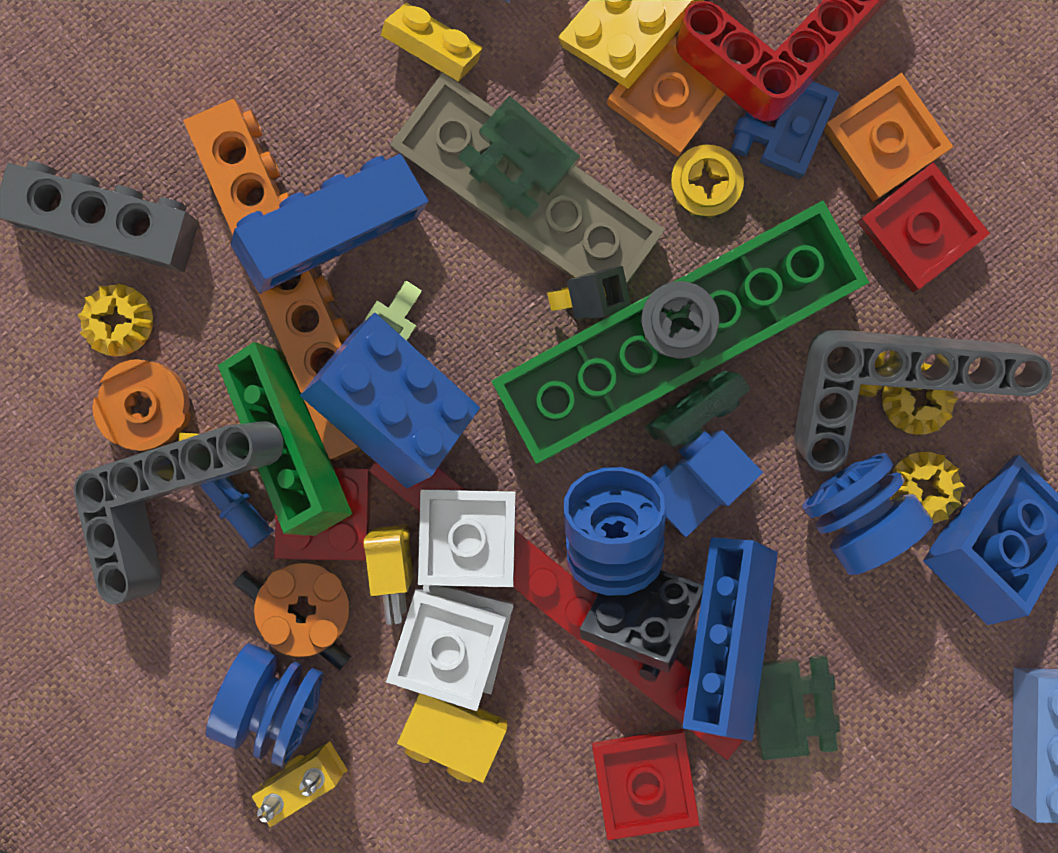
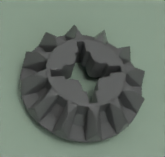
[641,281,719,359]

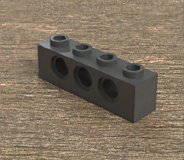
[0,161,199,273]

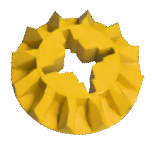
[670,144,744,218]
[77,283,153,356]
[882,363,958,435]
[891,452,965,524]

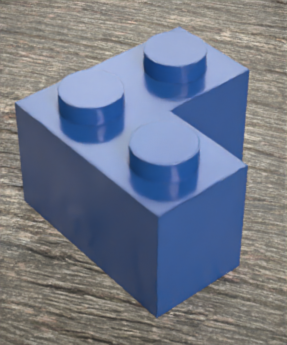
[649,430,764,537]

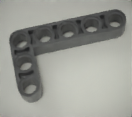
[794,329,1052,472]
[74,421,284,604]

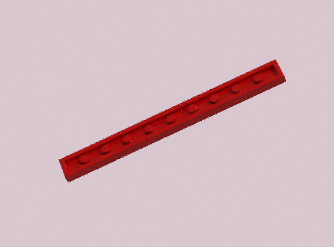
[368,462,756,760]

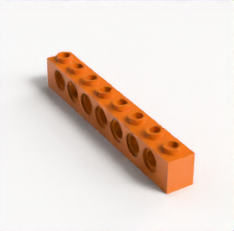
[183,98,362,460]

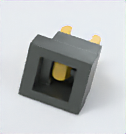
[547,266,631,319]

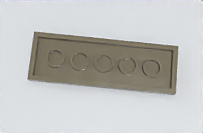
[390,72,665,283]

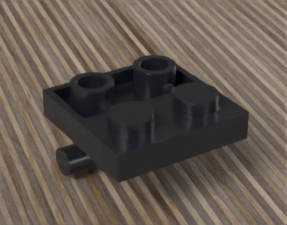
[580,570,704,682]

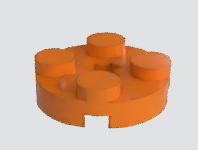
[92,359,191,451]
[254,563,349,658]

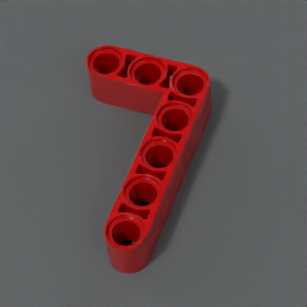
[676,0,888,121]

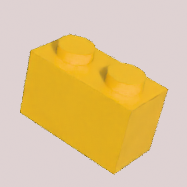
[397,693,508,783]

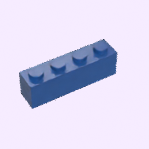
[231,153,429,294]
[683,537,778,741]

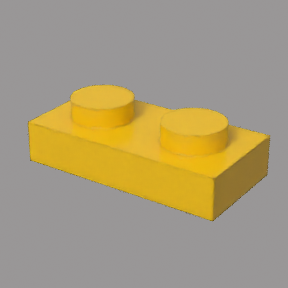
[381,2,483,82]

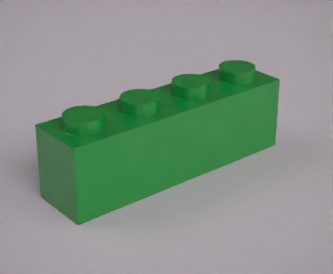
[218,342,352,536]

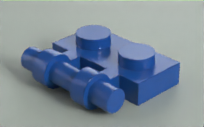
[730,81,839,180]

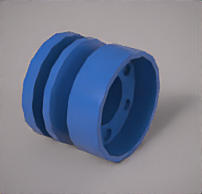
[802,453,934,575]
[564,467,666,596]
[205,643,324,768]

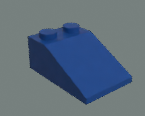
[923,455,1058,625]

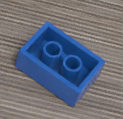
[299,313,480,488]

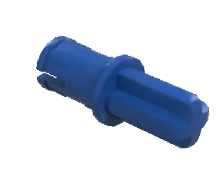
[200,477,274,549]

